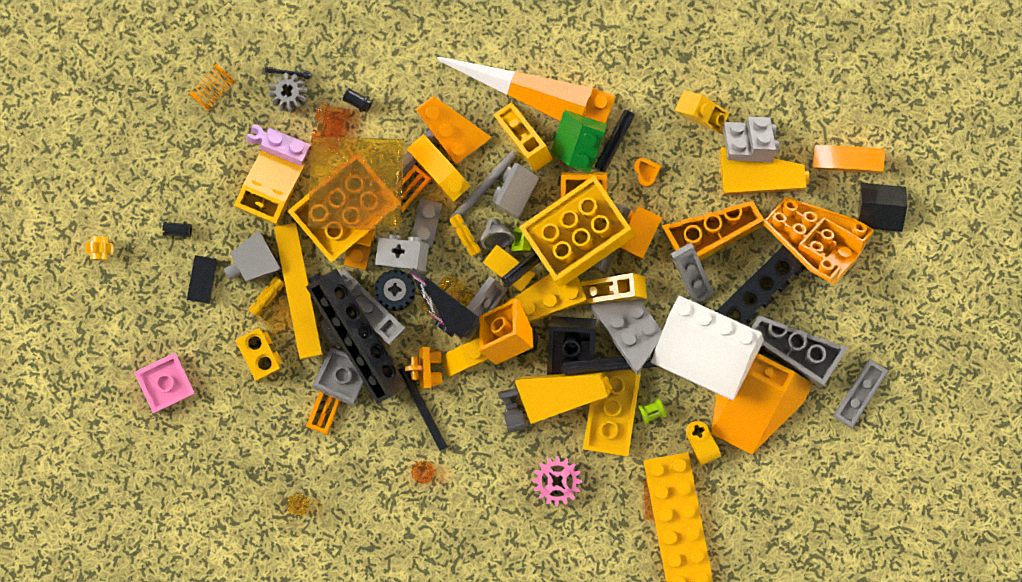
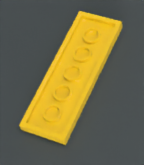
[643,452,713,582]

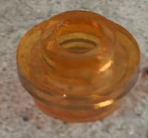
[411,461,434,484]

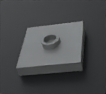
[312,346,365,407]

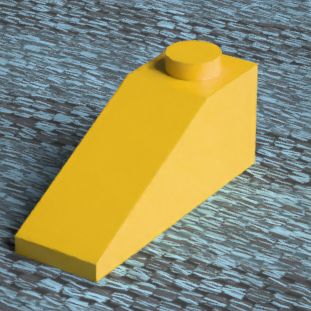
[494,102,553,172]
[406,134,471,201]
[578,273,647,306]

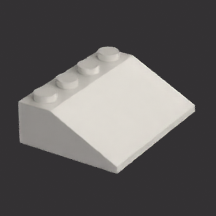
[651,296,764,401]

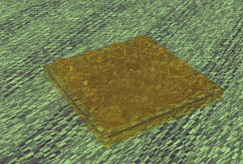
[308,136,404,231]

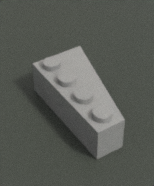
[750,316,848,388]

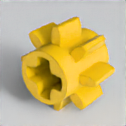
[85,236,113,261]

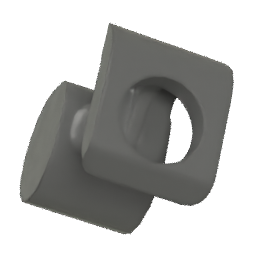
[498,388,526,433]

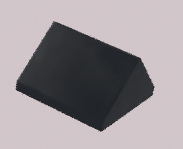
[857,183,908,232]

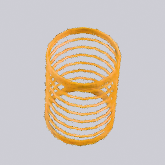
[188,64,236,112]

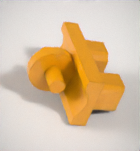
[405,347,442,389]

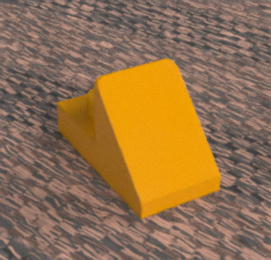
[344,226,376,271]

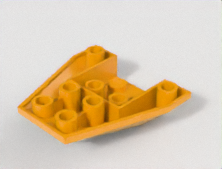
[763,197,874,285]
[711,353,813,455]

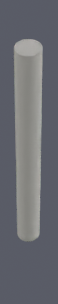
[450,151,518,217]

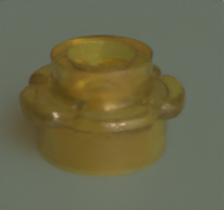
[287,493,309,516]

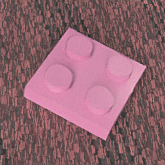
[134,353,195,414]

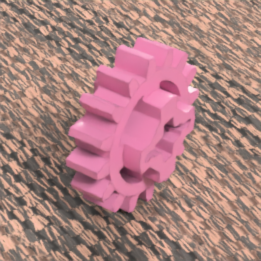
[532,456,582,506]

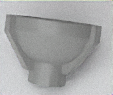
[481,219,514,251]

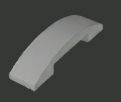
[339,268,406,345]

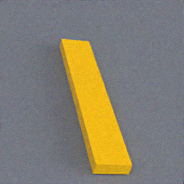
[274,222,323,360]

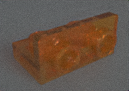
[311,103,351,155]

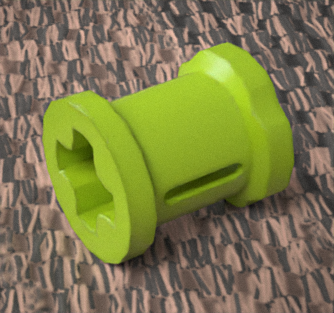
[638,398,667,425]

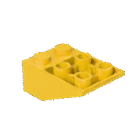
[234,150,305,226]

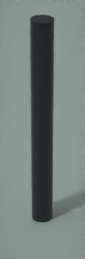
[399,367,448,451]

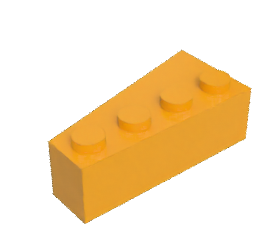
[662,201,764,261]

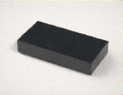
[187,255,218,304]

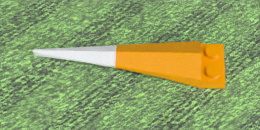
[437,57,616,124]

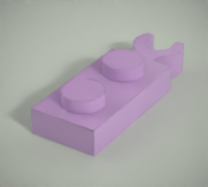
[247,125,311,166]

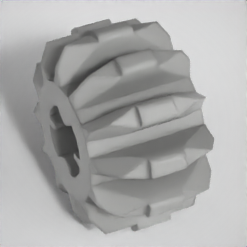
[268,73,307,112]

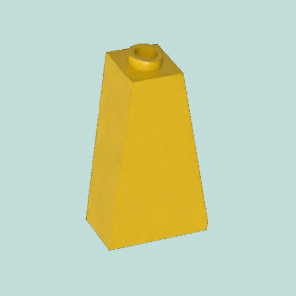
[719,147,809,195]
[515,372,612,424]

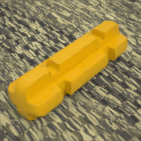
[449,214,481,256]
[248,276,285,317]

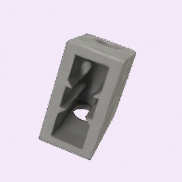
[224,231,282,283]

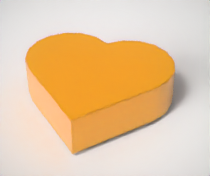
[634,158,662,187]

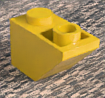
[674,90,729,133]

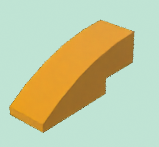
[812,145,886,174]

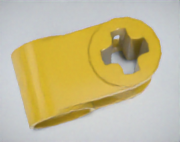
[686,421,721,466]

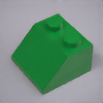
[550,110,607,173]

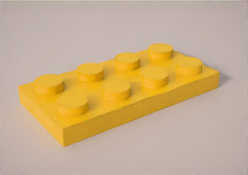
[583,369,641,457]

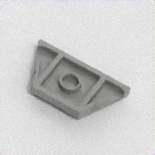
[590,300,662,375]

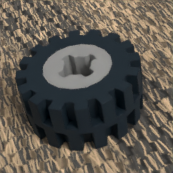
[375,269,416,311]

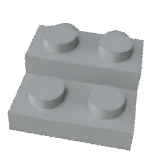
[722,116,779,162]

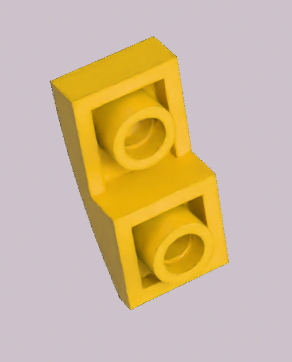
[483,244,535,292]

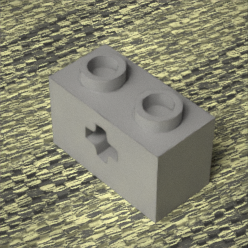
[375,234,429,272]

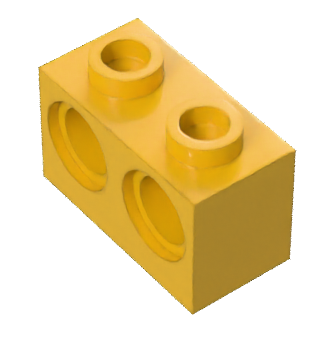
[235,328,283,382]

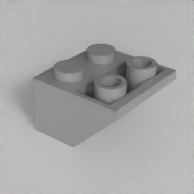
[493,162,539,220]

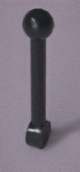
[265,67,312,80]

